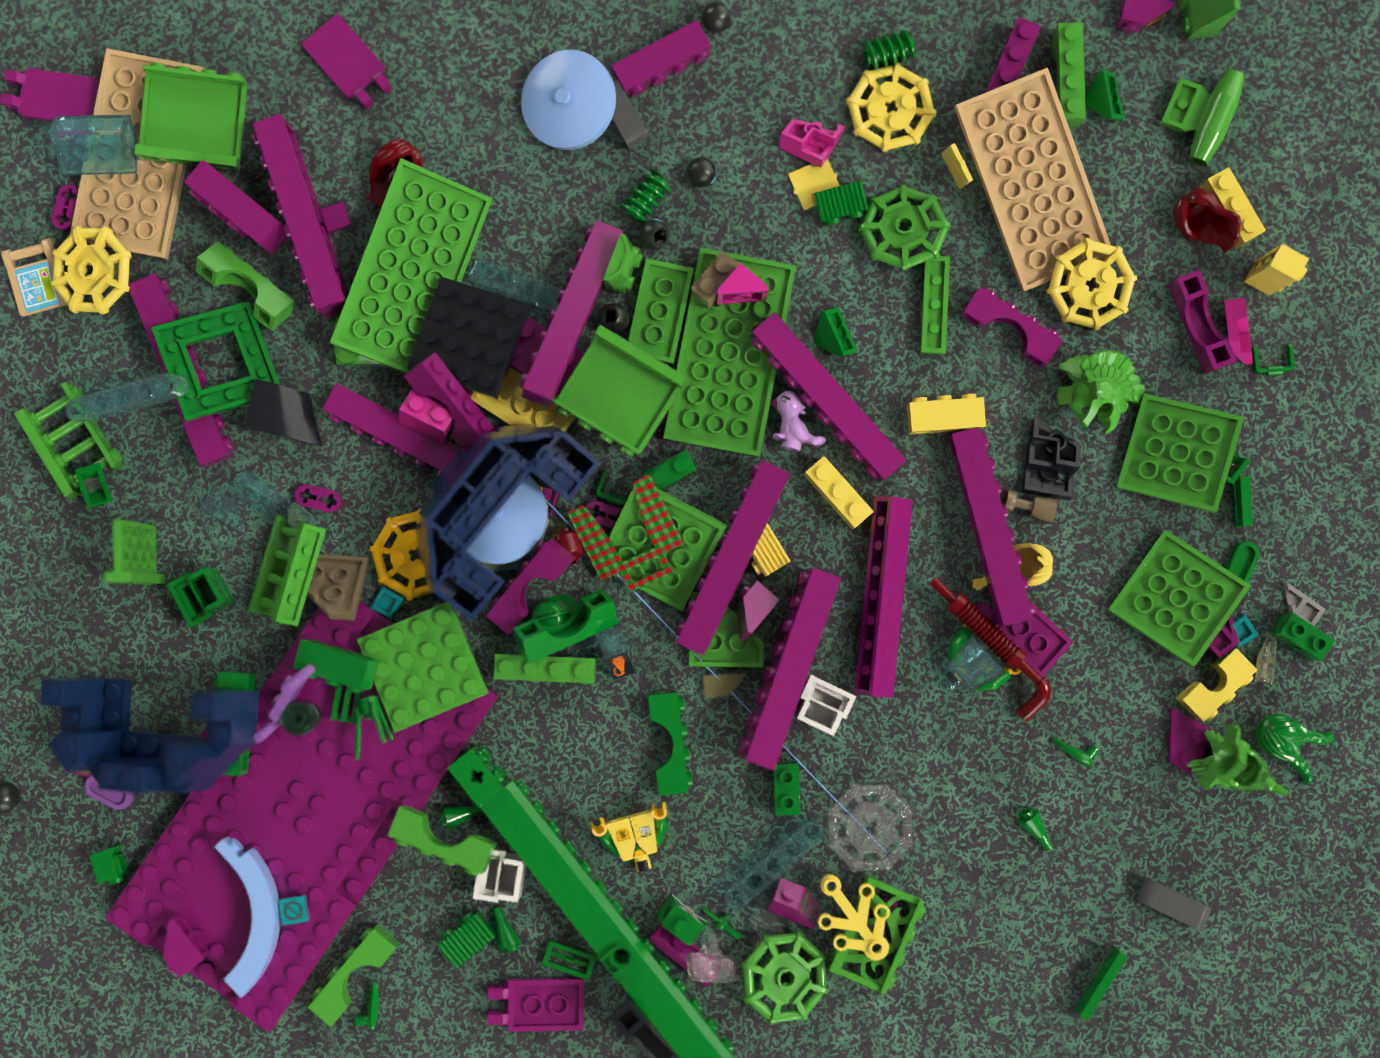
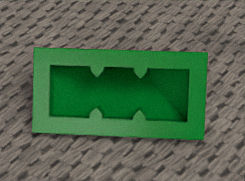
[1085,70,1124,121]
[814,307,858,357]

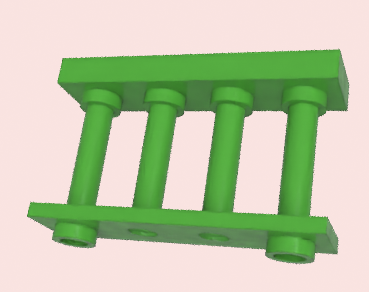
[14,382,124,499]
[248,515,326,626]

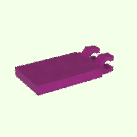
[301,13,393,110]
[0,68,100,128]
[975,602,1073,677]
[488,977,584,1032]

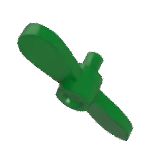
[702,907,742,940]

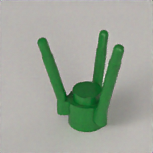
[354,696,394,760]

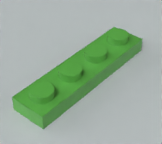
[920,256,950,355]

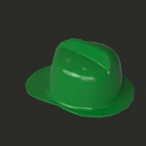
[528,594,579,626]

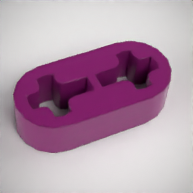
[52,184,79,232]
[295,485,343,513]
[586,501,622,529]

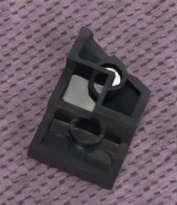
[244,379,322,446]
[1022,416,1081,501]

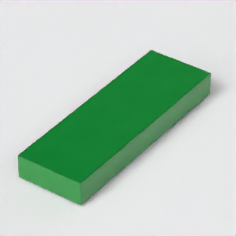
[1074,947,1127,1020]

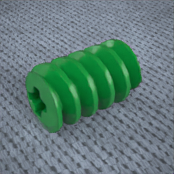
[862,30,916,70]
[619,168,672,223]

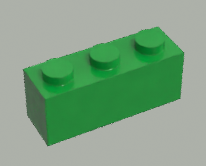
[293,639,379,693]

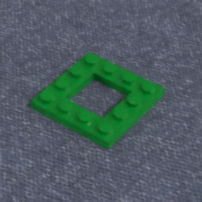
[151,301,280,423]

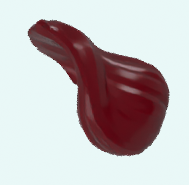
[366,139,423,208]
[1173,189,1242,254]

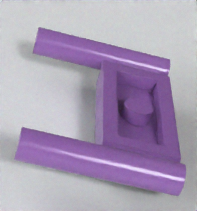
[254,664,315,743]

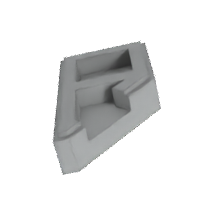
[1283,583,1326,626]

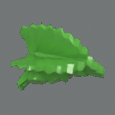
[1057,349,1145,434]
[1187,725,1289,796]

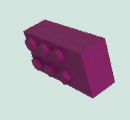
[184,159,288,256]

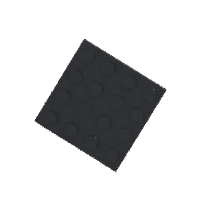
[407,277,532,399]

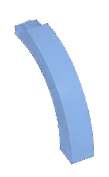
[215,836,281,998]

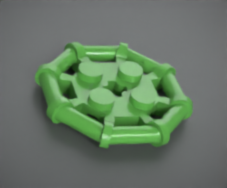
[858,185,951,271]
[741,930,829,1025]

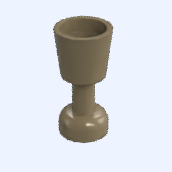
[1003,490,1057,523]

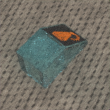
[597,626,636,681]

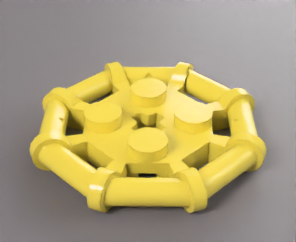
[846,63,937,152]
[50,226,132,315]
[1046,238,1137,331]

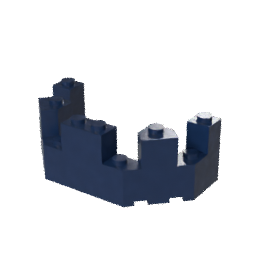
[416,424,601,621]
[40,677,259,794]

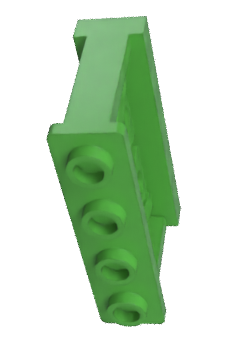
[827,874,926,995]

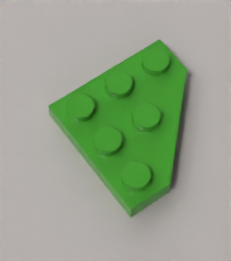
[689,592,764,668]

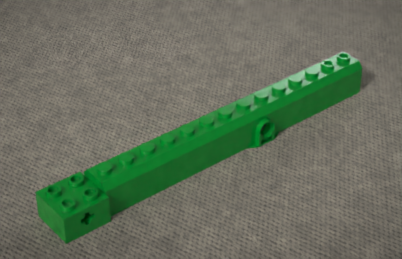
[448,744,735,1058]

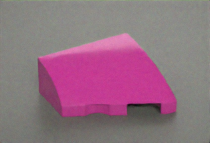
[778,120,845,167]
[1224,298,1253,365]

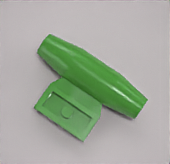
[1160,69,1245,167]

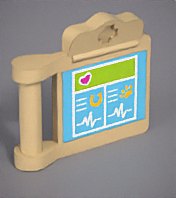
[1,238,75,317]

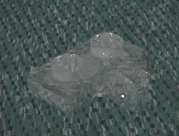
[686,934,737,984]

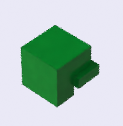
[166,567,235,628]

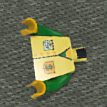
[590,802,668,872]

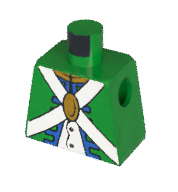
[656,893,709,946]

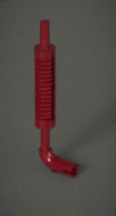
[929,577,1052,722]

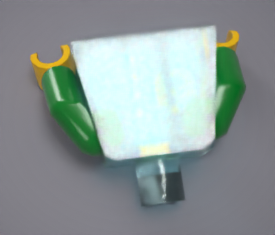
[944,624,1022,692]

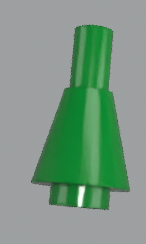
[439,805,484,831]
[1017,807,1053,851]
[492,906,522,955]

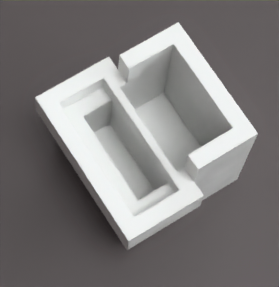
[795,675,856,736]
[473,849,526,902]

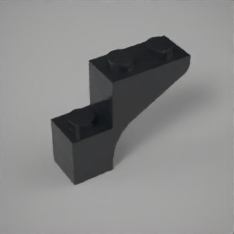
[610,996,675,1058]

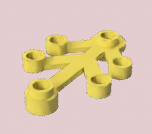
[818,874,890,960]

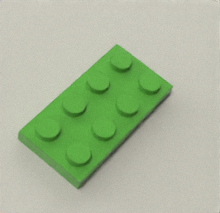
[628,258,694,365]

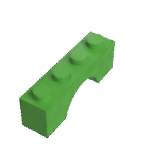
[1052,23,1086,128]
[196,241,294,331]
[494,653,597,684]
[388,805,497,876]
[308,924,401,1027]

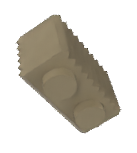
[691,251,739,308]

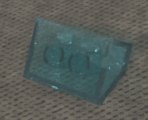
[48,114,137,175]

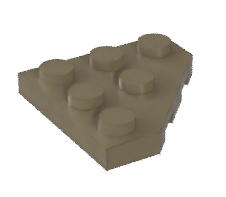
[307,554,369,621]

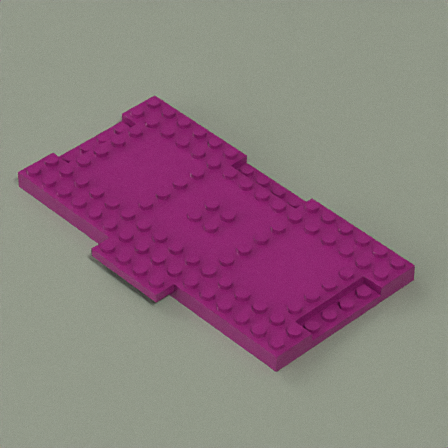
[105,600,500,1032]

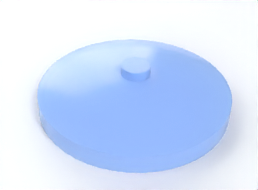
[521,50,616,150]
[466,475,548,565]

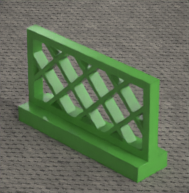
[105,519,165,585]

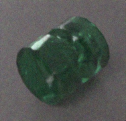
[281,701,322,736]

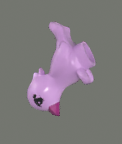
[770,391,826,452]

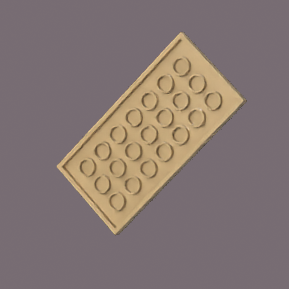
[70,48,204,260]
[954,68,1111,292]

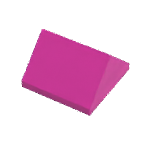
[717,263,768,305]

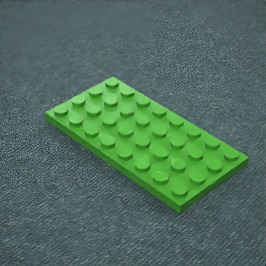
[329,158,493,374]
[663,247,796,458]

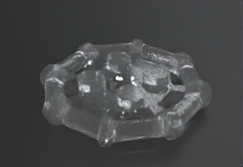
[826,783,914,873]

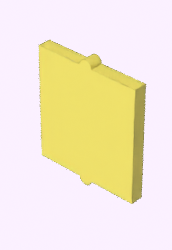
[941,143,973,189]
[788,159,839,211]

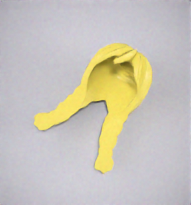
[972,543,1053,590]

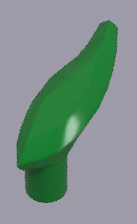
[1052,738,1099,767]
[355,982,379,1030]

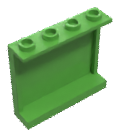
[134,62,248,171]
[552,325,686,457]

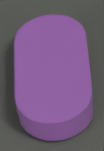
[84,775,134,810]

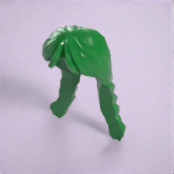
[1255,714,1336,785]

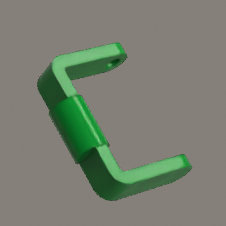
[1251,344,1295,376]
[597,470,626,508]

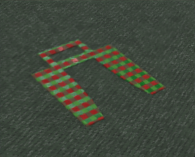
[567,474,684,592]

